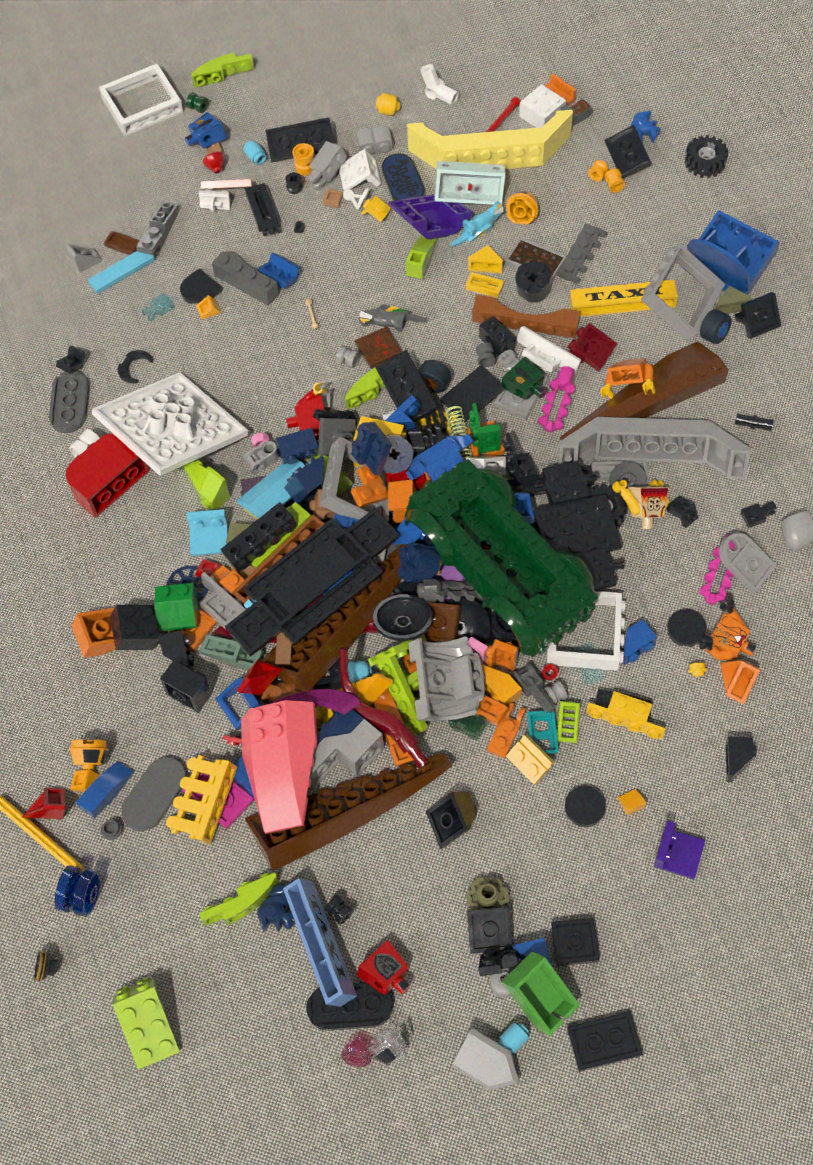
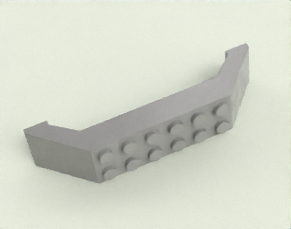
[558,417,751,479]

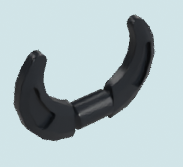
[117,350,153,384]

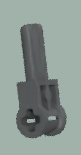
[511,663,556,713]

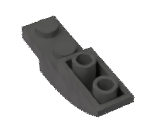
[136,201,178,255]

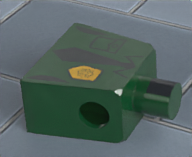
[502,356,547,400]

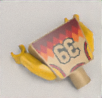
[612,479,669,529]

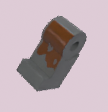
[561,99,593,126]

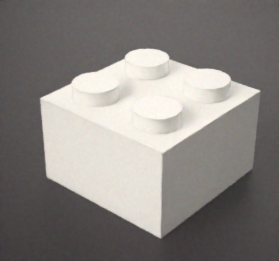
[519,84,566,128]

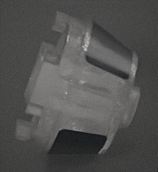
[366,1020,410,1066]

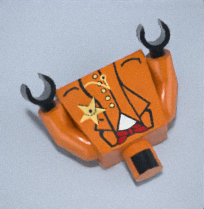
[699,598,757,660]

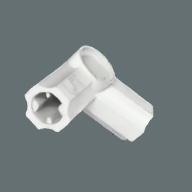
[420,64,459,105]

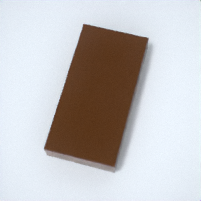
[104,231,140,255]

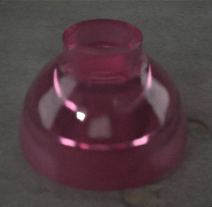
[341,1037,372,1068]

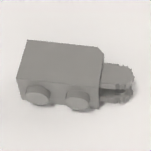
[308,141,347,190]

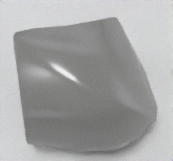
[781,511,813,551]

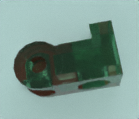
[448,714,487,741]

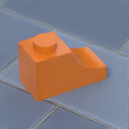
[210,565,244,598]

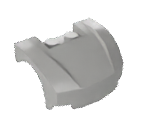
[408,637,484,721]

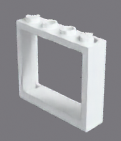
[99,64,183,136]
[547,591,625,671]

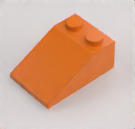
[71,608,116,658]

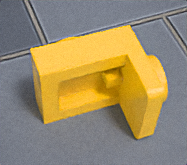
[361,195,391,222]

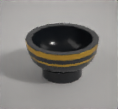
[34,950,56,981]

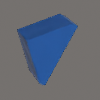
[513,938,553,967]

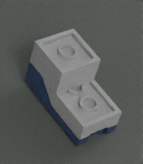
[308,709,384,791]

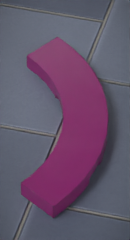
[269,689,360,715]

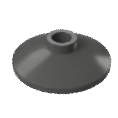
[609,462,647,494]

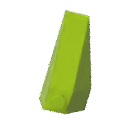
[181,460,230,510]

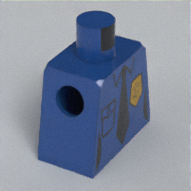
[184,112,227,148]

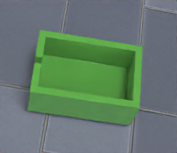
[502,952,580,1036]

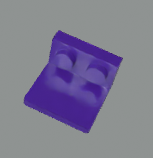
[654,821,705,880]

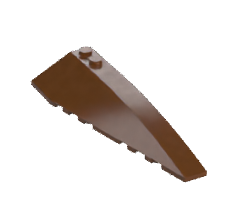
[560,341,729,440]
[262,543,418,693]
[245,753,452,871]

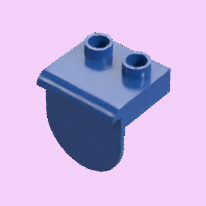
[683,210,779,295]

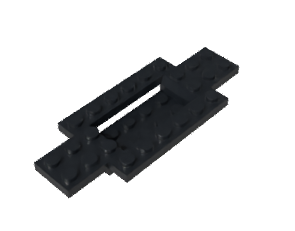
[225,508,399,657]

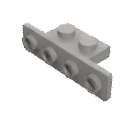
[200,572,246,630]

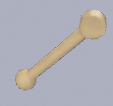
[305,299,319,329]

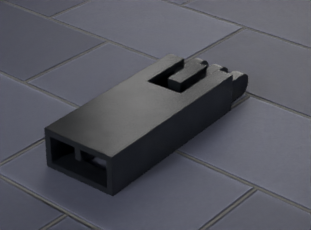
[245,183,280,236]

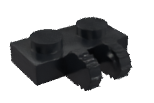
[478,949,519,977]

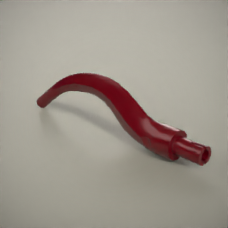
[340,647,429,768]

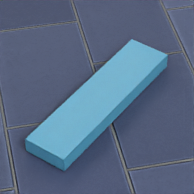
[88,251,155,294]

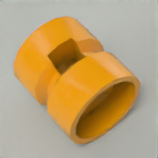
[292,143,315,176]

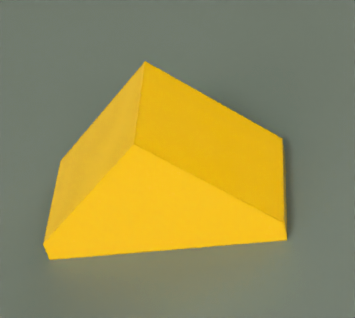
[468,245,503,274]

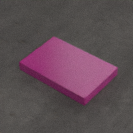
[182,761,255,830]

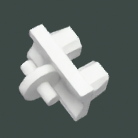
[199,189,230,211]

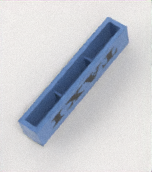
[283,878,357,1007]

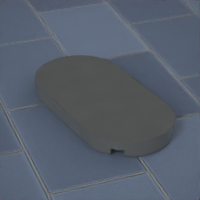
[49,371,89,433]
[121,757,186,832]

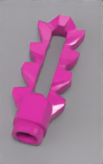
[538,366,575,433]
[699,534,735,606]

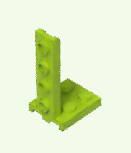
[368,634,427,735]

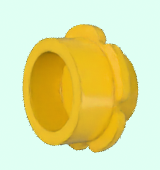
[688,663,708,677]

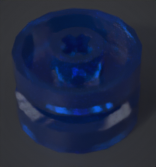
[54,865,100,917]

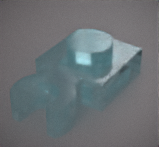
[142,293,175,321]

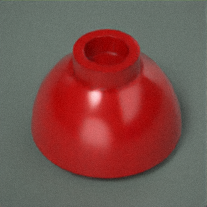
[202,151,225,174]

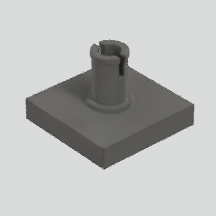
[318,418,355,456]

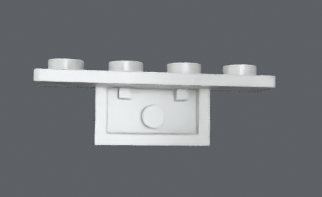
[516,326,581,374]

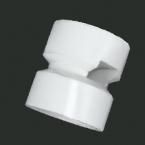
[69,429,100,458]

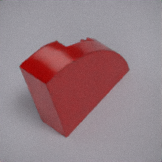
[196,559,221,577]

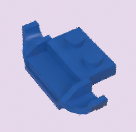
[406,434,474,482]

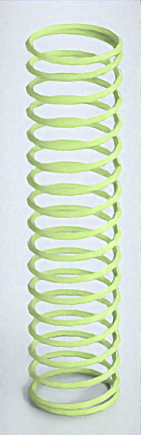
[446,406,472,459]

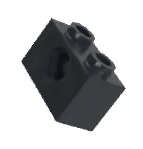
[479,316,515,358]

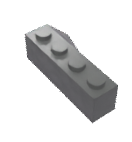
[212,251,279,306]

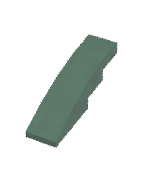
[200,635,277,679]

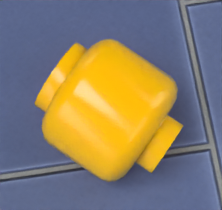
[375,93,400,116]

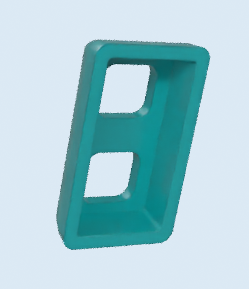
[527,711,558,755]

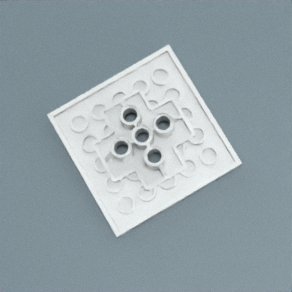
[92,372,248,476]

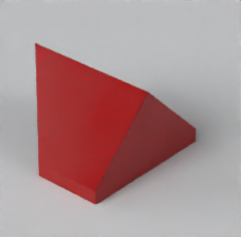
[237,659,282,695]
[21,788,65,819]

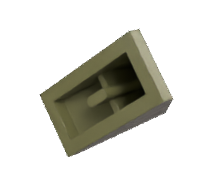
[715,286,752,314]

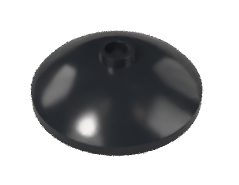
[373,594,433,641]
[443,597,491,644]

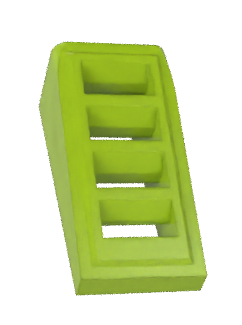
[557,701,580,743]

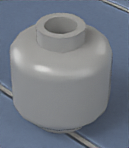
[490,968,513,998]

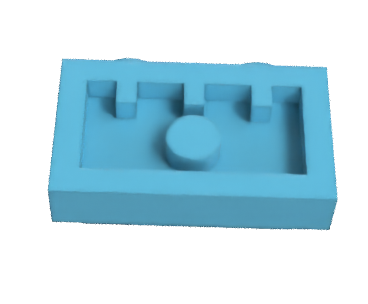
[187,509,228,556]

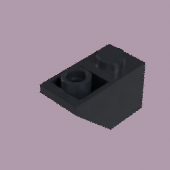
[159,630,195,671]

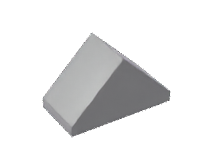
[66,244,102,273]

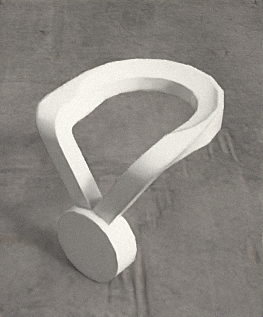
[343,188,371,210]

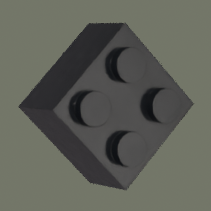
[110,605,160,650]
[160,660,212,713]

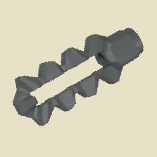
[417,579,483,602]

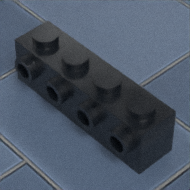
[220,502,298,573]

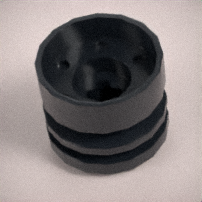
[407,423,445,460]

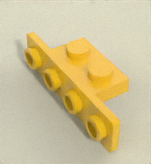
[586,691,666,739]

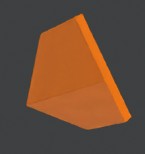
[720,660,761,704]

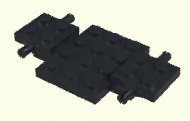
[533,461,625,591]

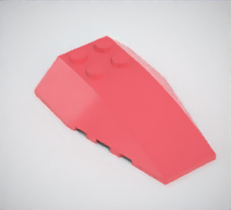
[241,700,317,834]

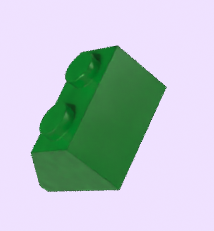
[154,583,198,631]

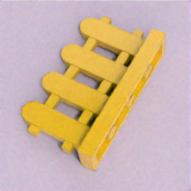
[166,755,237,845]

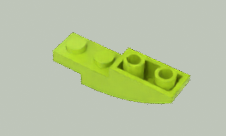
[191,52,254,88]
[345,368,385,410]
[199,873,279,926]

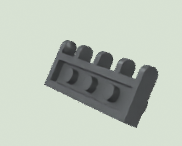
[557,224,607,284]

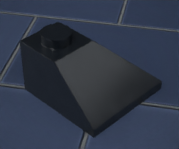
[426,792,476,849]

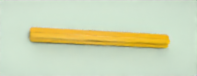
[0,795,85,877]

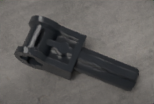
[313,409,357,426]

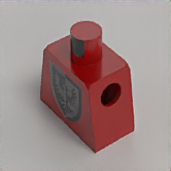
[357,940,411,995]

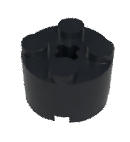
[515,262,551,303]

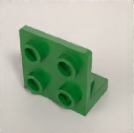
[469,403,501,454]

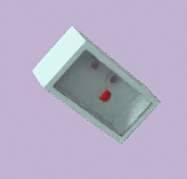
[434,161,505,205]

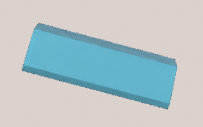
[237,461,305,519]

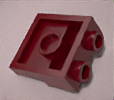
[567,323,617,372]

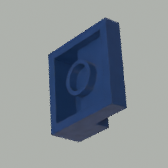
[351,422,392,475]

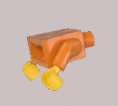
[600,358,655,399]

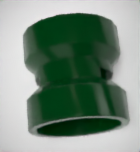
[186,92,208,113]

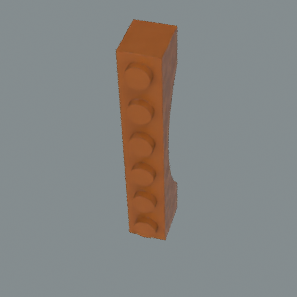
[472,294,580,338]

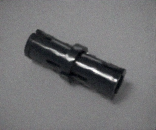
[735,413,774,431]

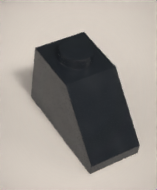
[725,737,757,782]

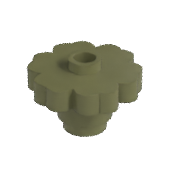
[466,876,509,909]

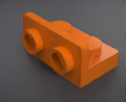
[545,74,576,107]

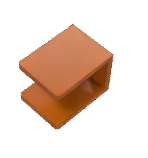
[388,480,417,523]

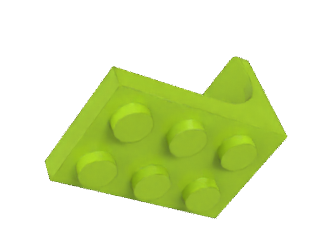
[112,977,180,1070]

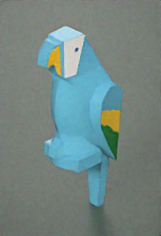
[450,202,504,247]

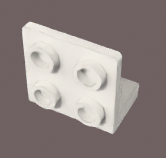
[339,149,382,190]

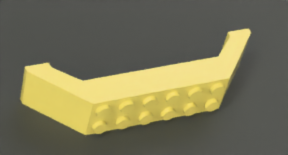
[407,110,573,169]

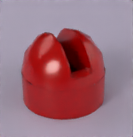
[542,664,558,681]

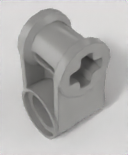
[243,441,279,474]

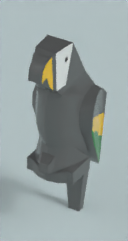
[359,304,426,333]

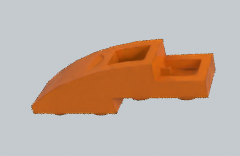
[372,688,414,767]

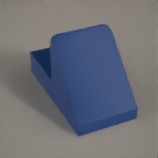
[385,395,421,429]

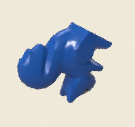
[630,111,661,143]

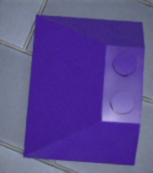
[388,194,472,239]

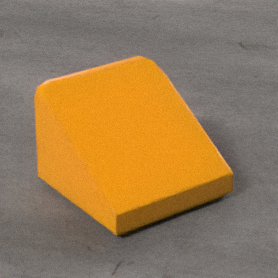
[196,295,221,319]
[70,769,99,792]
[617,789,646,816]

